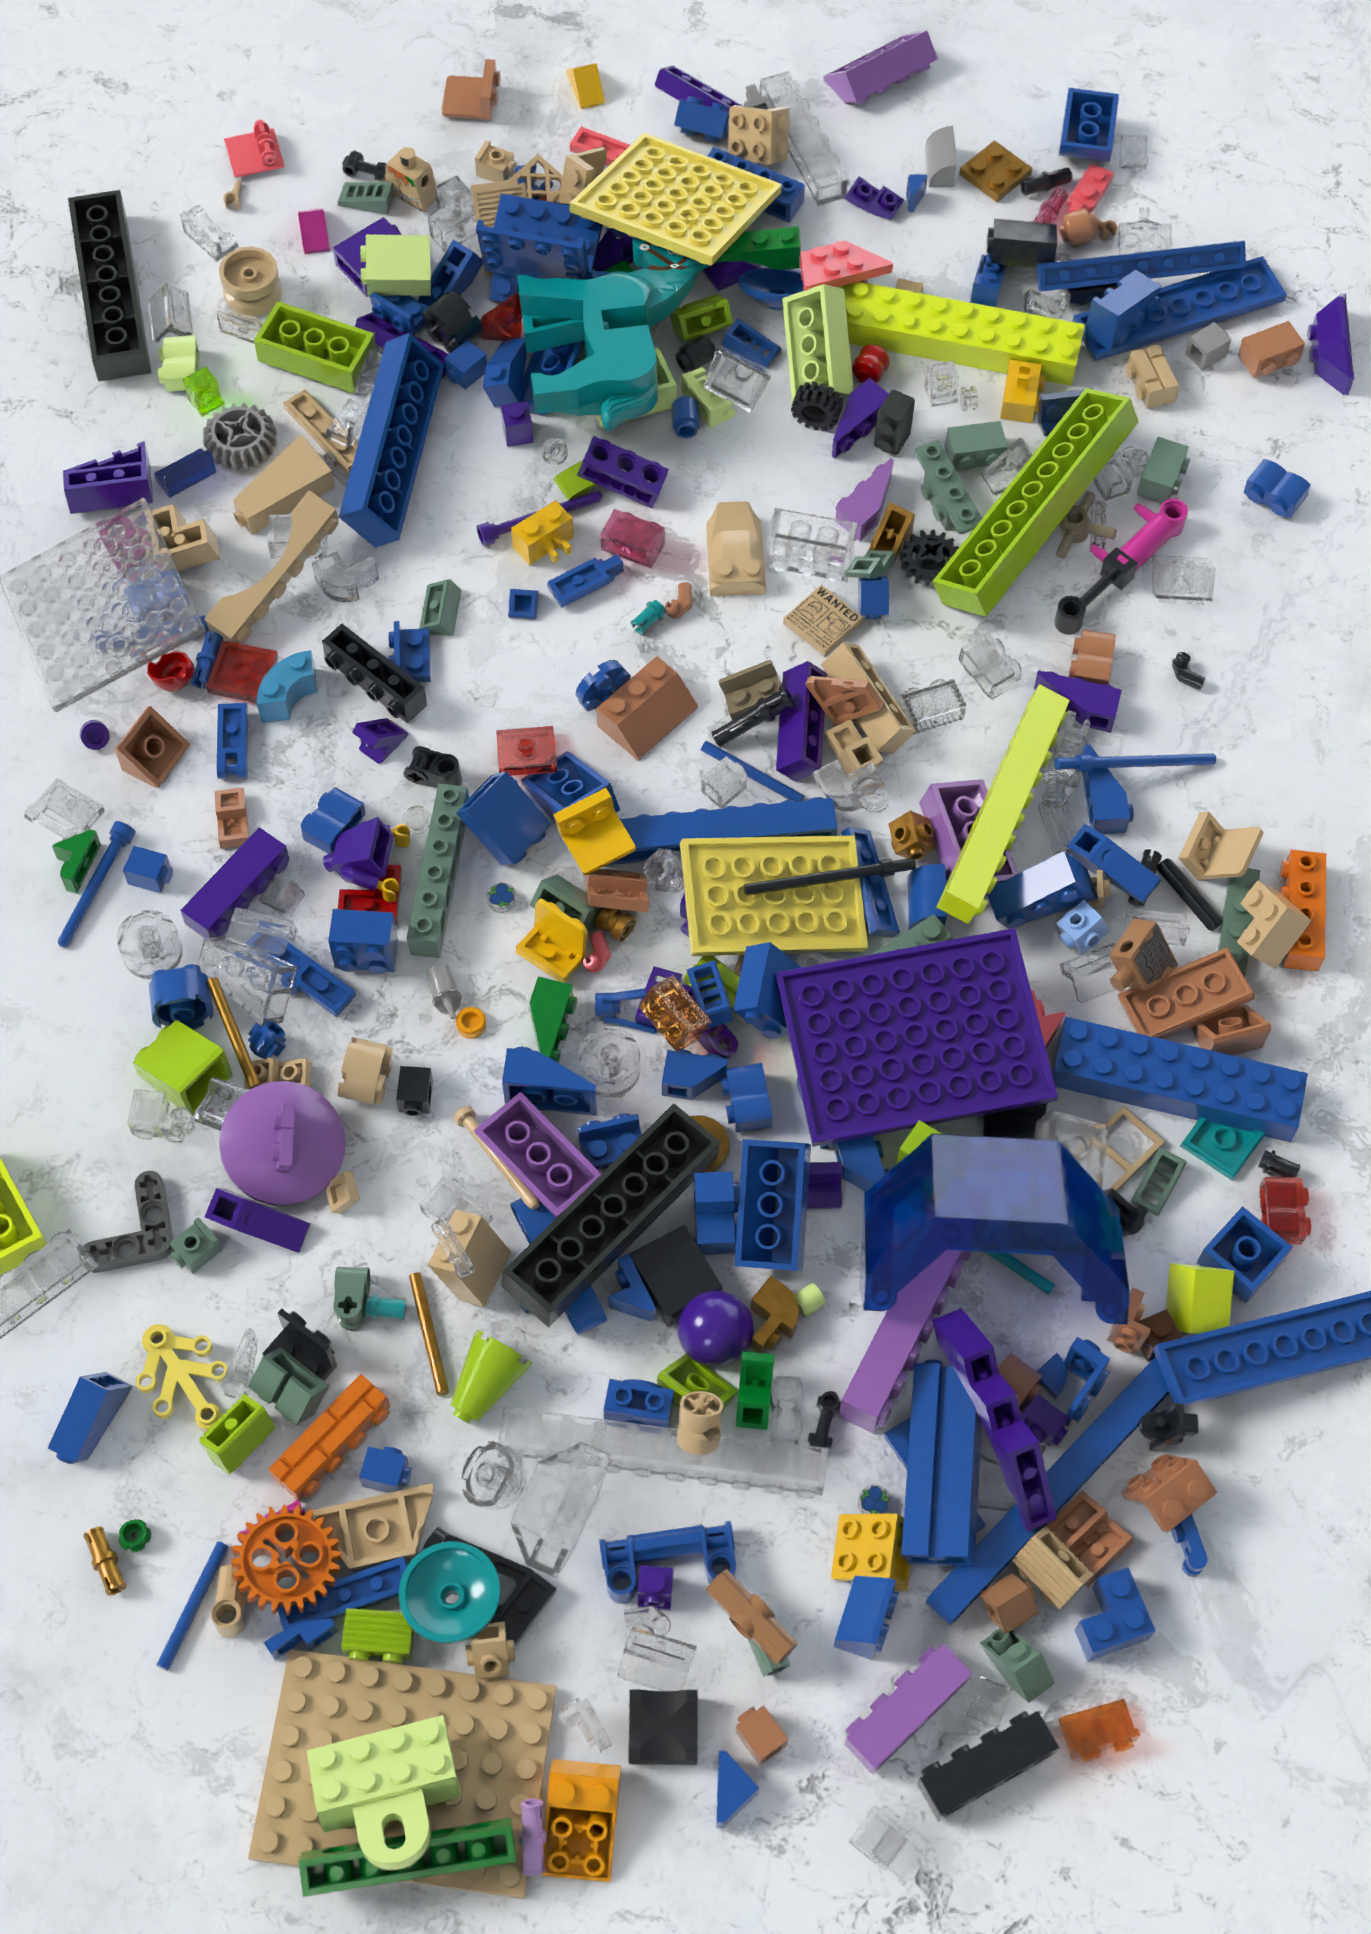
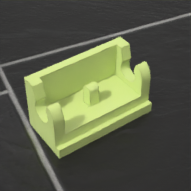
[681,367,736,428]

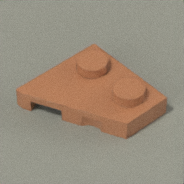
[805,676,884,726]

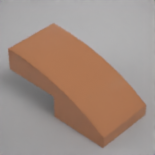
[215,787,249,849]

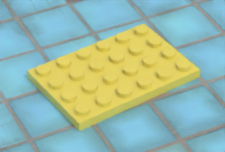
[680,836,868,956]

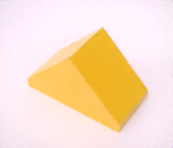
[566,63,605,109]

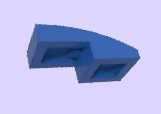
[264,1619,339,1661]

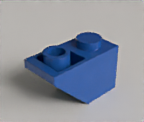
[662,1049,728,1100]
[834,1136,892,1200]

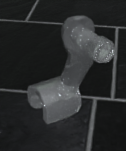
[324,452,348,488]

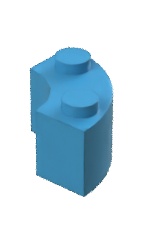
[257,650,317,722]

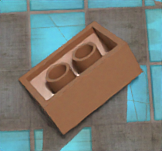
[596,656,698,760]

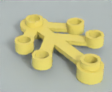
[136,1324,229,1432]

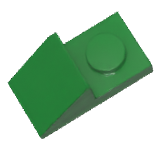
[52,829,101,894]

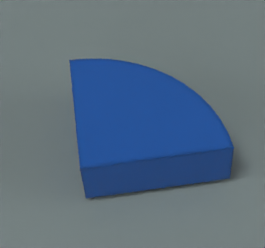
[1037,1353,1067,1399]

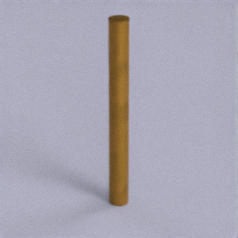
[206,977,261,1090]
[409,1272,449,1396]

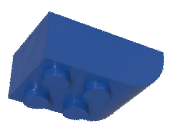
[1058,88,1119,162]

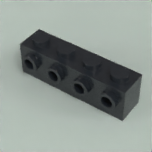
[322,623,427,724]
[917,1711,1060,1821]

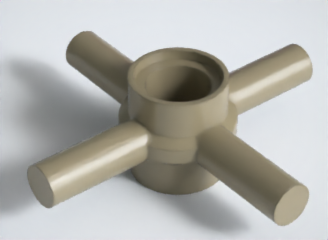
[1056,491,1117,558]

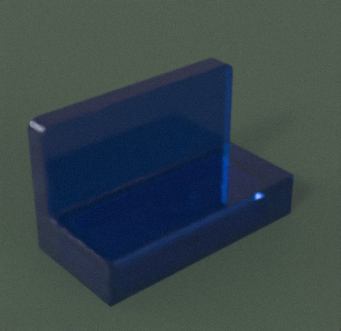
[154,448,217,498]

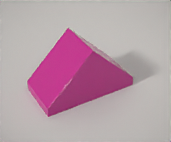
[298,208,330,254]

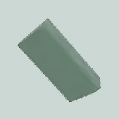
[419,579,461,636]

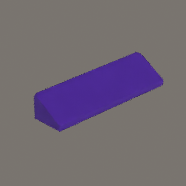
[655,65,745,112]
[355,312,449,380]

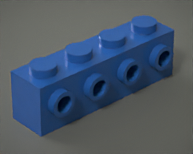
[707,147,805,223]

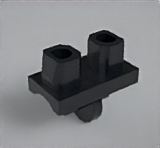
[1139,1403,1199,1451]

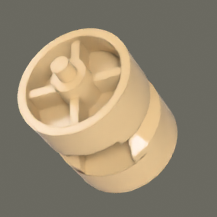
[677,1391,723,1455]

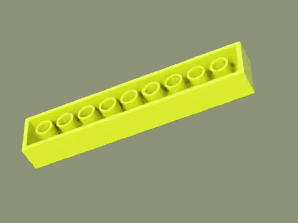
[838,282,1085,386]

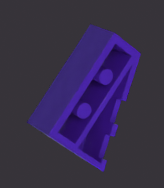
[63,441,153,514]

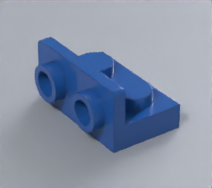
[370,292,429,336]
[389,621,431,682]
[578,1113,642,1170]

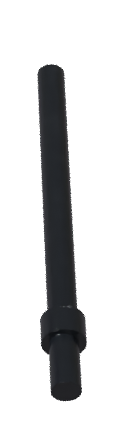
[743,858,916,896]

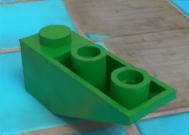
[529,976,577,1063]

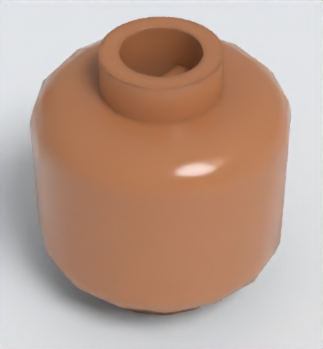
[1058,208,1099,247]

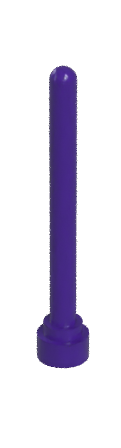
[476,491,603,546]

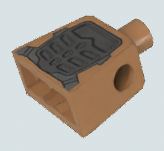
[1109,918,1179,992]

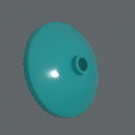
[399,1542,501,1644]

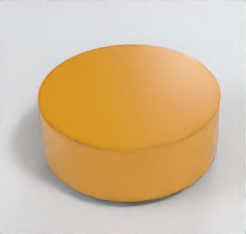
[456,1007,487,1039]

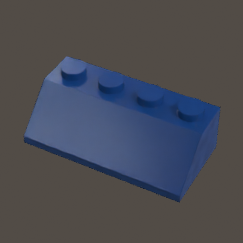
[734,1139,811,1271]

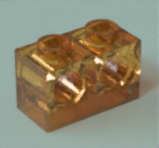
[639,975,711,1052]

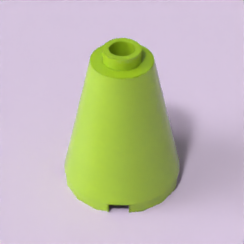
[450,1329,532,1424]

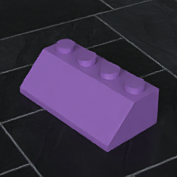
[823,30,938,105]
[919,779,1018,898]
[474,1092,601,1218]

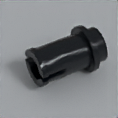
[1258,1150,1301,1183]

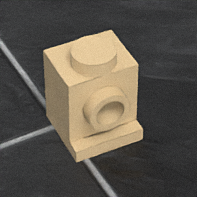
[475,140,517,182]

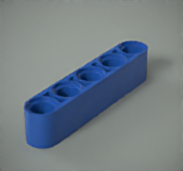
[510,1198,607,1335]

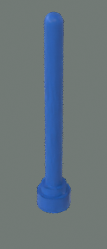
[58,821,136,947]

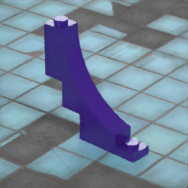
[932,1308,1057,1531]

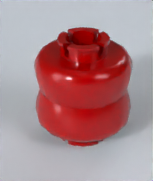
[852,344,890,383]

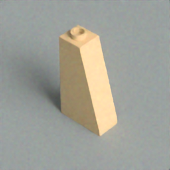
[233,435,335,535]

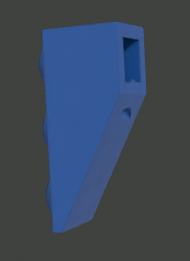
[970,254,1006,308]
[1067,824,1162,903]

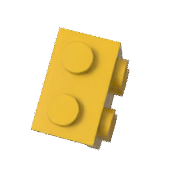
[516,899,587,983]

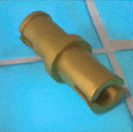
[83,1526,127,1596]

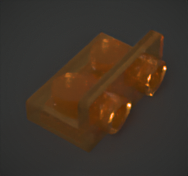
[1058,1699,1141,1762]

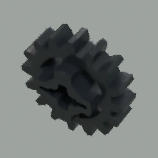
[900,529,959,587]

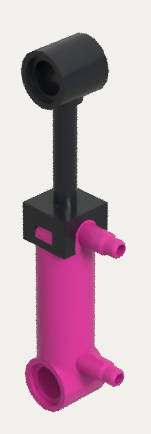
[1054,499,1188,635]

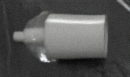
[426,964,462,1019]

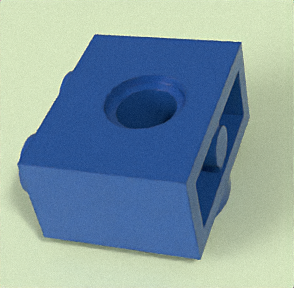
[603,1379,674,1436]

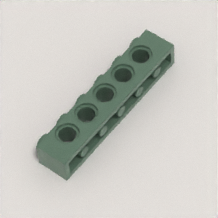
[406,783,469,958]

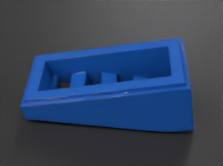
[720,318,781,368]
[686,960,734,1029]

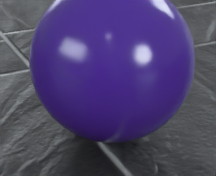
[677,1290,754,1368]

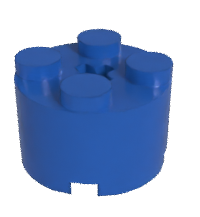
[149,964,214,1030]

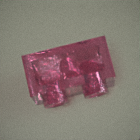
[600,509,665,569]

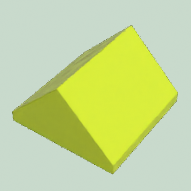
[1166,1263,1235,1334]

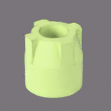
[794,1283,826,1318]

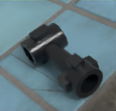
[342,151,387,181]
[807,1391,841,1454]

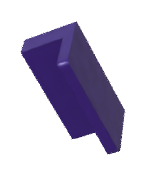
[807,1162,843,1209]

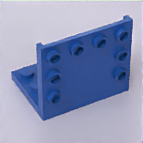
[476,193,603,280]

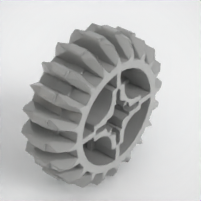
[203,403,277,472]

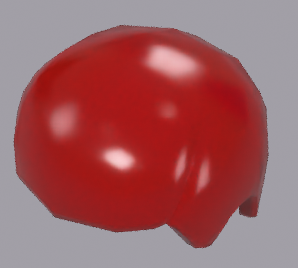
[147,651,194,692]

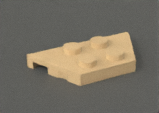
[307,1483,435,1572]

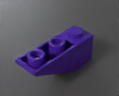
[832,378,889,459]
[1034,670,1122,733]
[204,1188,311,1253]

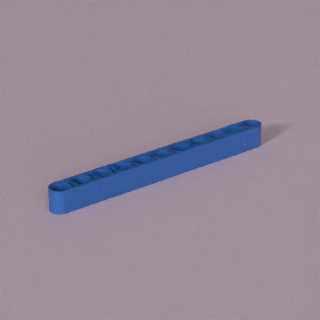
[925,1357,1170,1625]

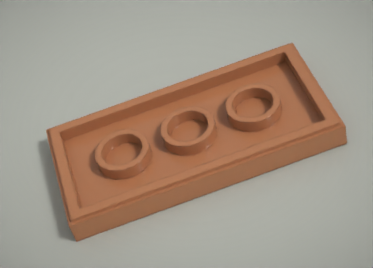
[1117,947,1255,1039]

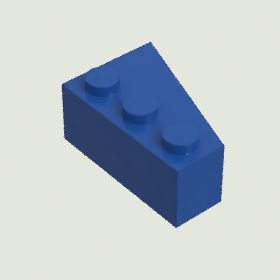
[1085,270,1161,351]
[987,851,1098,929]

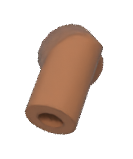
[664,582,693,618]

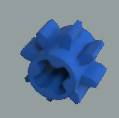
[248,1021,286,1059]

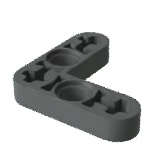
[80,1171,173,1273]

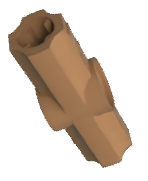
[706,1569,798,1665]

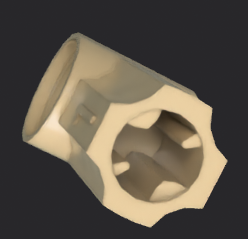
[211,1564,247,1638]

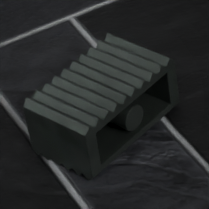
[874,390,915,455]

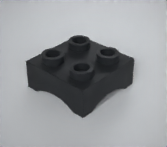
[628,1689,698,1765]

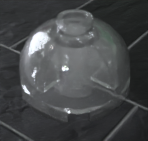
[462,1441,527,1510]

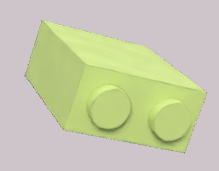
[361,235,431,296]

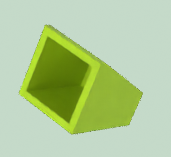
[133,1020,233,1118]

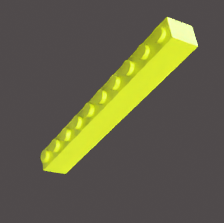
[936,684,1070,924]

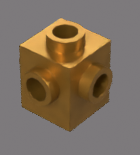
[888,811,936,861]

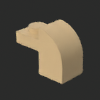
[824,719,883,780]

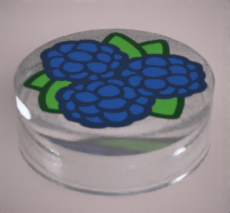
[487,882,517,913]
[858,1484,891,1514]

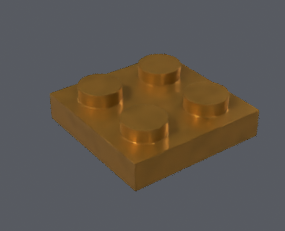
[959,140,1032,202]

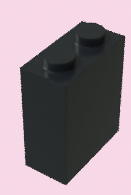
[986,219,1057,267]
[629,1224,723,1327]

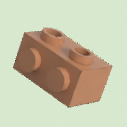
[1238,321,1305,378]

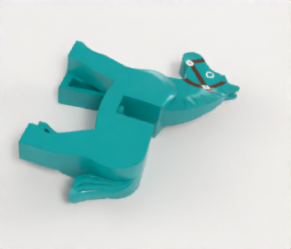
[517,237,709,431]

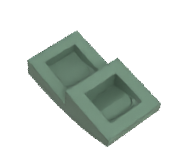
[845,550,896,579]

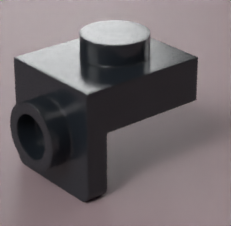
[1091,1188,1148,1237]

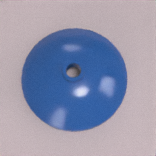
[738,268,804,310]

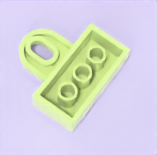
[307,1715,461,1870]

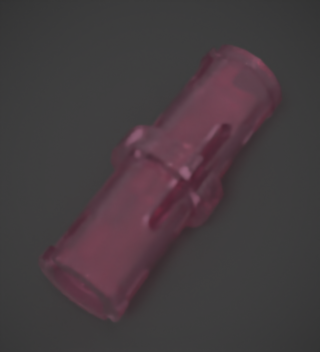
[1032,187,1069,223]

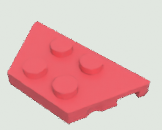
[799,241,893,291]

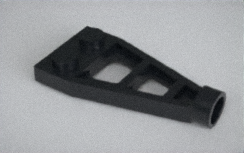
[423,1527,557,1645]

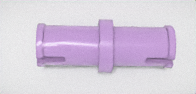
[519,1799,547,1876]

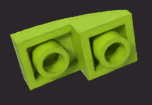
[553,458,600,501]

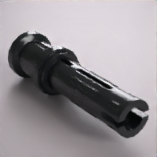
[711,685,796,748]

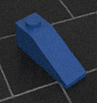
[418,240,484,307]
[483,337,527,407]
[1082,744,1134,834]

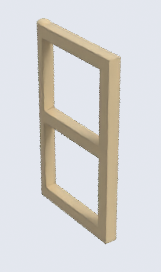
[1061,1106,1165,1201]

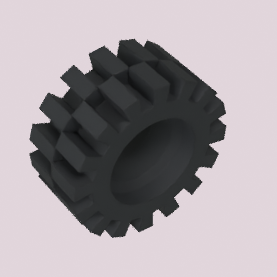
[791,381,844,431]

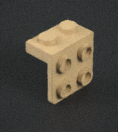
[728,105,790,165]
[558,147,607,204]
[1178,811,1264,880]

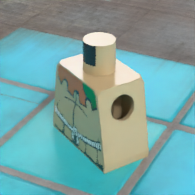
[385,147,439,212]

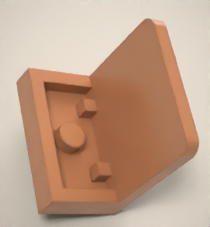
[442,59,501,120]
[1121,1454,1218,1533]

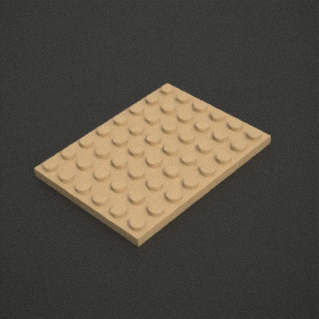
[248,1649,557,1899]

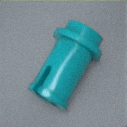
[630,600,666,635]
[366,1294,406,1320]

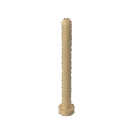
[454,1106,539,1210]

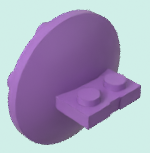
[219,1081,345,1206]

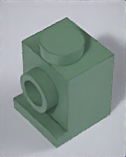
[169,1217,222,1274]

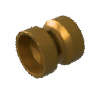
[595,908,636,943]

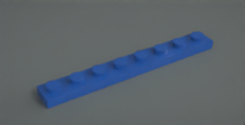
[1037,240,1246,292]

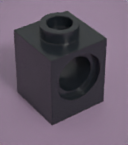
[396,1066,433,1116]

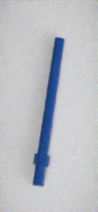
[1055,753,1216,772]

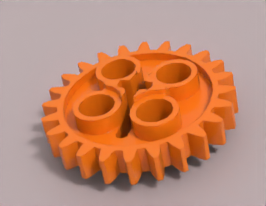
[231,1504,341,1615]

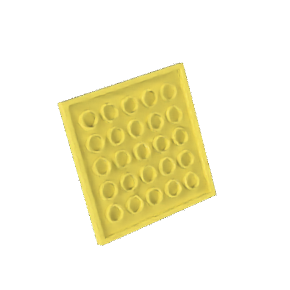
[569,133,782,266]

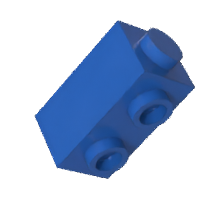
[674,96,729,142]

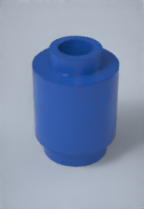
[672,396,700,438]

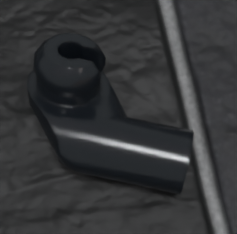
[1172,652,1206,690]

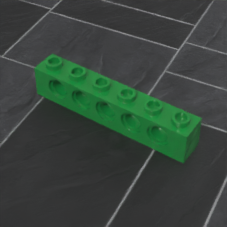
[298,1818,516,1897]

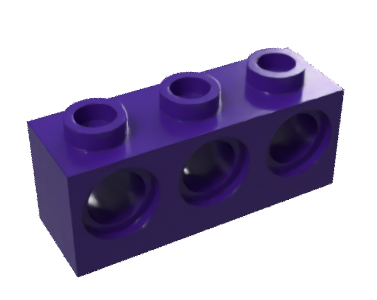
[577,436,669,508]

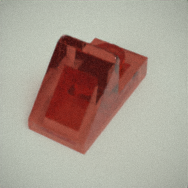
[479,293,522,341]

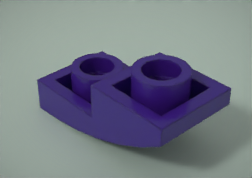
[844,176,904,220]

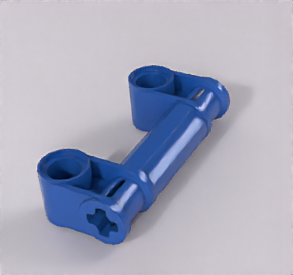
[599,1521,736,1604]

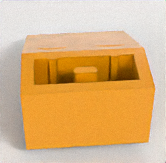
[541,1759,621,1882]

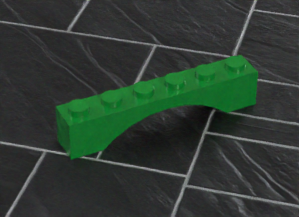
[715,226,802,270]

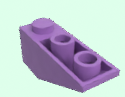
[835,458,894,542]

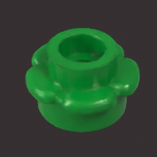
[119,1519,151,1552]

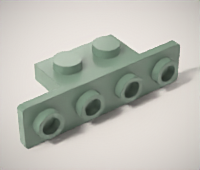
[914,440,982,534]

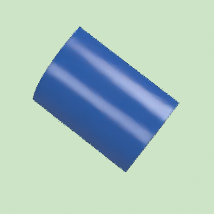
[907,864,947,930]

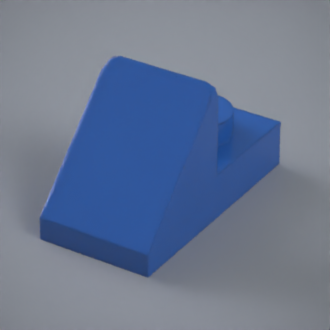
[608,1254,656,1322]

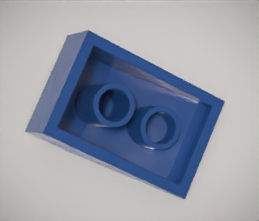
[520,751,620,825]
[502,1046,597,1116]

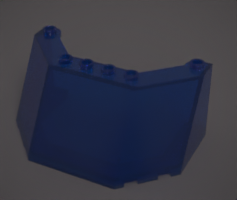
[859,1133,1130,1325]

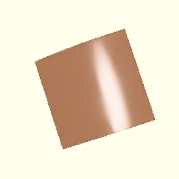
[585,868,650,912]
[1045,1490,1133,1588]

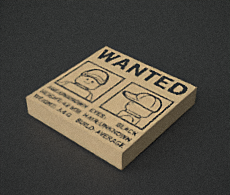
[783,584,863,656]

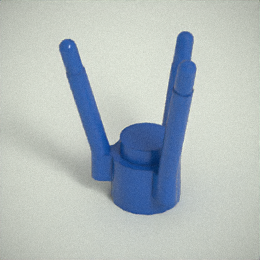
[595,987,666,1034]

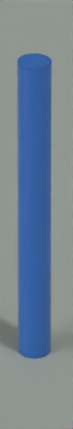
[701,741,805,801]
[156,1541,229,1671]

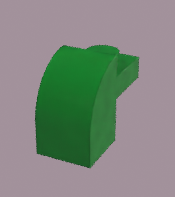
[735,1351,775,1430]

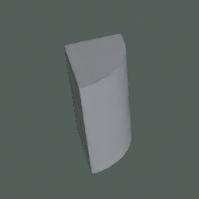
[925,126,957,187]

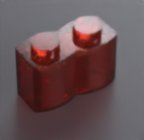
[1259,1177,1311,1245]

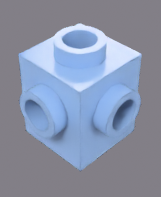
[1057,900,1109,955]

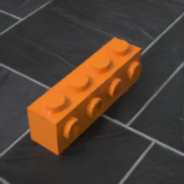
[1280,850,1326,971]

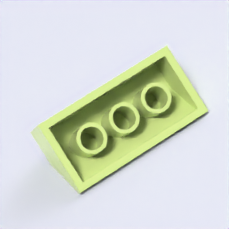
[782,284,854,403]

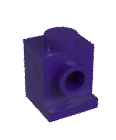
[1021,1394,1069,1447]
[637,1565,674,1611]

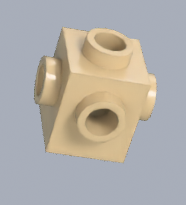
[466,1622,515,1679]

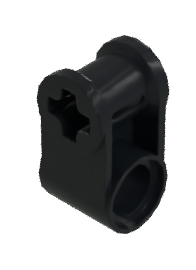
[403,746,462,788]

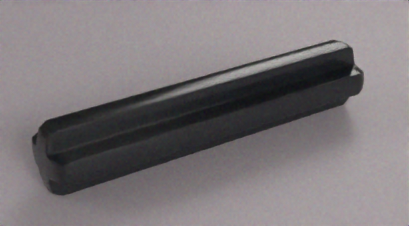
[1157,858,1223,931]

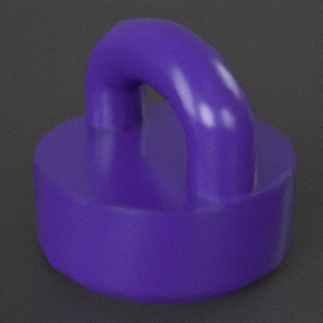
[79,720,110,750]

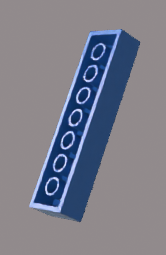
[338,333,445,548]
[1052,1017,1308,1142]

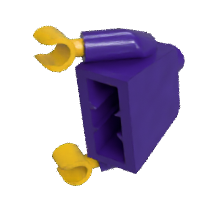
[323,817,410,902]

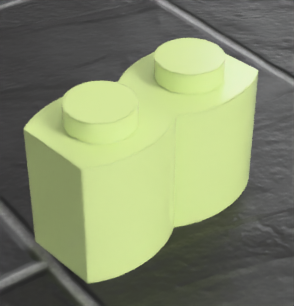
[158,335,200,392]

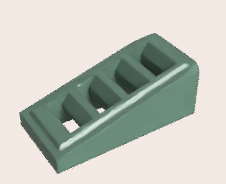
[337,182,394,214]
[1130,1147,1187,1216]

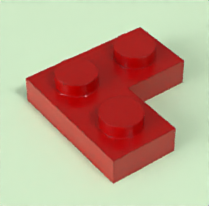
[338,864,402,923]

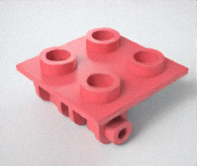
[224,119,285,178]

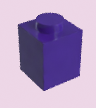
[501,401,534,447]

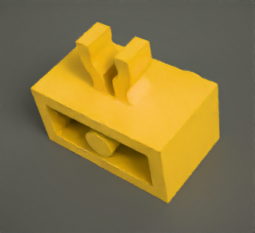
[1000,360,1045,423]
[511,500,574,565]

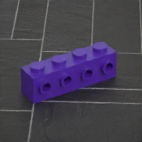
[776,661,827,782]
[180,827,290,943]

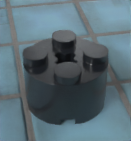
[421,291,484,354]

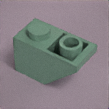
[980,1629,1055,1703]

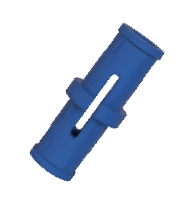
[191,632,223,689]

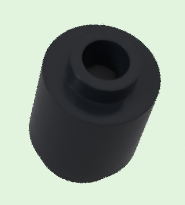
[675,336,716,373]

